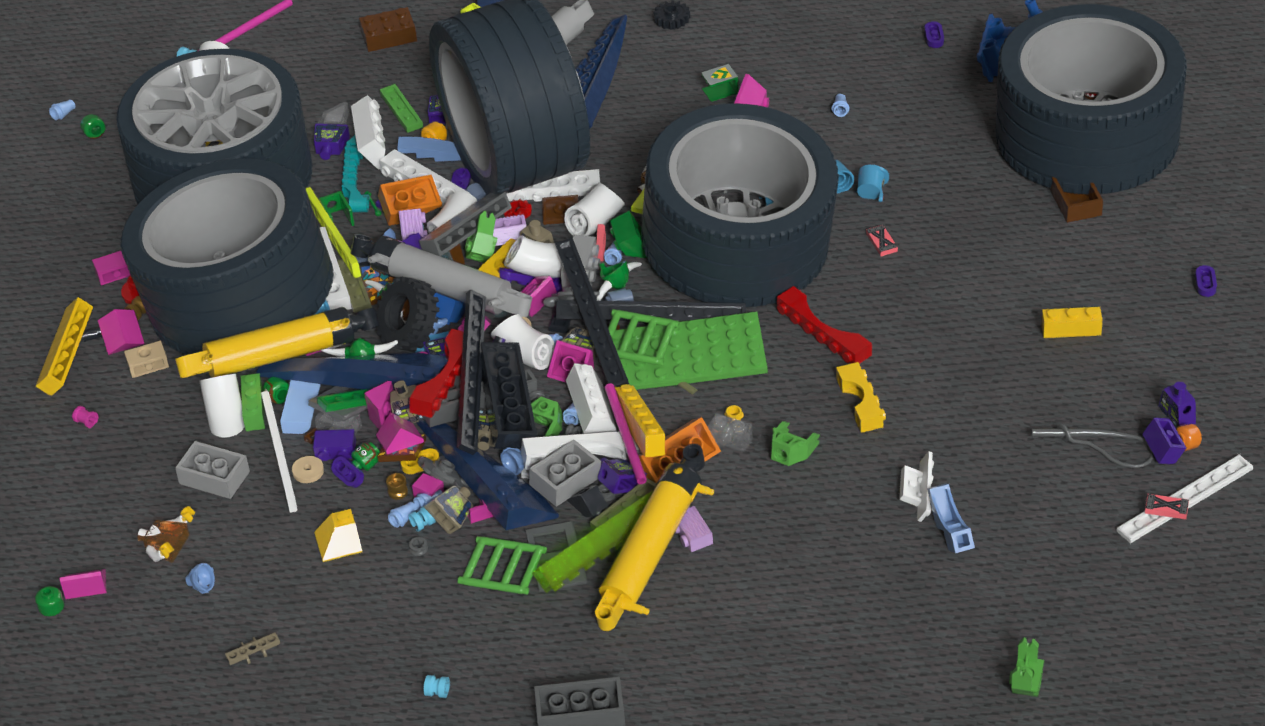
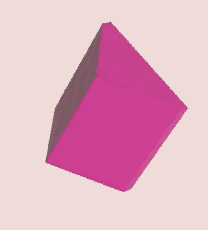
[521,276,557,317]
[98,309,145,355]
[547,340,594,383]
[364,381,394,429]
[376,412,424,454]
[60,569,106,599]

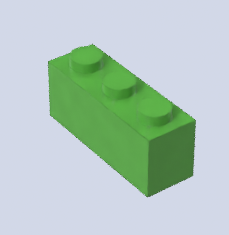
[241,373,265,431]

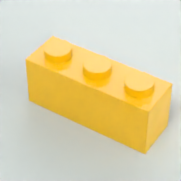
[1042,307,1103,338]

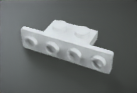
[900,451,934,522]

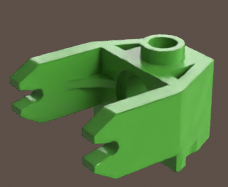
[465,211,498,263]
[531,397,563,437]
[771,421,820,466]
[1009,637,1044,697]

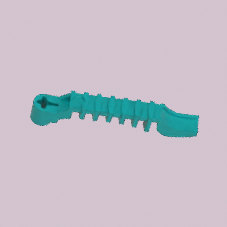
[342,135,370,213]

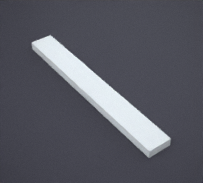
[261,391,297,513]
[1117,455,1253,543]

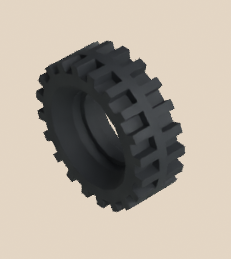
[376,276,439,352]

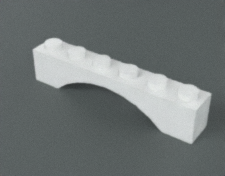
[521,431,642,469]

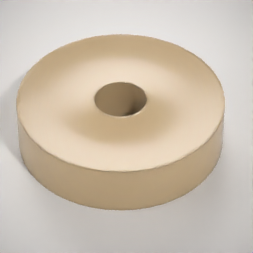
[292,456,324,483]

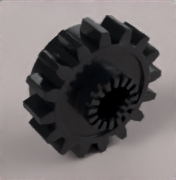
[653,0,691,30]

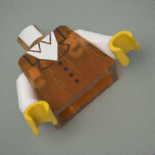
[137,506,195,563]

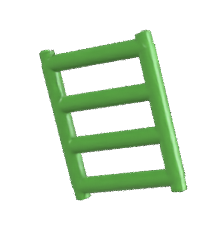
[608,309,679,366]
[457,536,547,595]

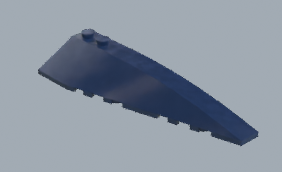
[575,14,627,129]
[256,353,448,391]
[416,420,559,530]

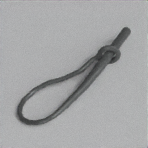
[1031,423,1154,468]

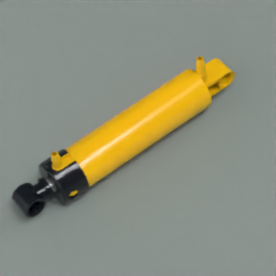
[175,307,380,378]
[595,444,714,631]

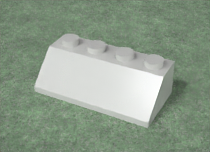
[351,95,385,170]
[566,363,619,434]

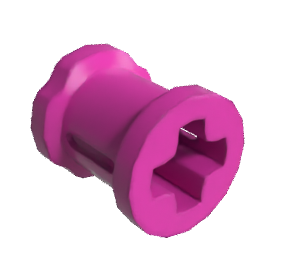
[72,406,98,428]

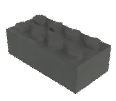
[534,677,625,726]

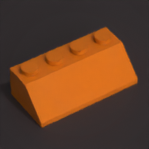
[638,417,721,483]

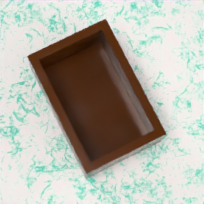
[359,7,417,52]
[1049,177,1103,223]

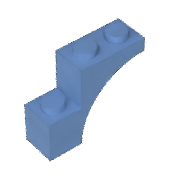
[927,483,975,553]

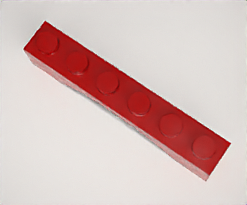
[777,286,872,364]
[410,329,464,418]

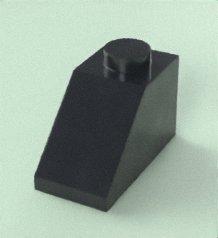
[567,485,608,518]

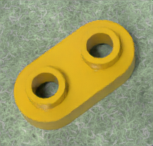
[401,448,439,474]

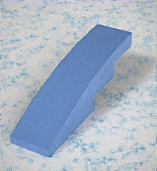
[398,137,461,161]

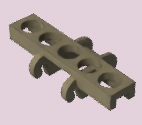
[225,633,280,665]

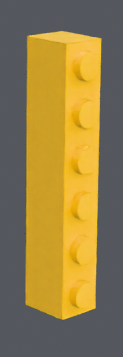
[36,297,93,395]
[615,384,665,457]

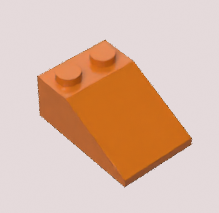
[378,174,442,226]

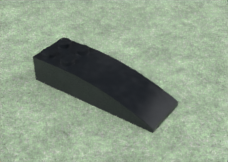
[481,342,537,449]

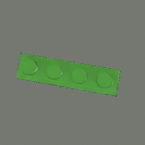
[380,84,423,133]

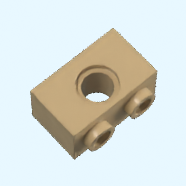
[124,341,169,378]

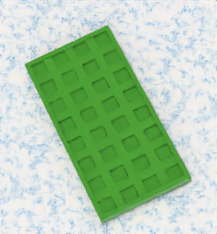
[612,312,768,390]

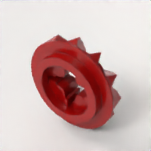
[504,198,532,219]

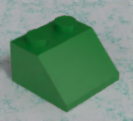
[610,211,648,258]

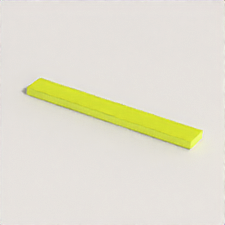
[306,187,361,278]

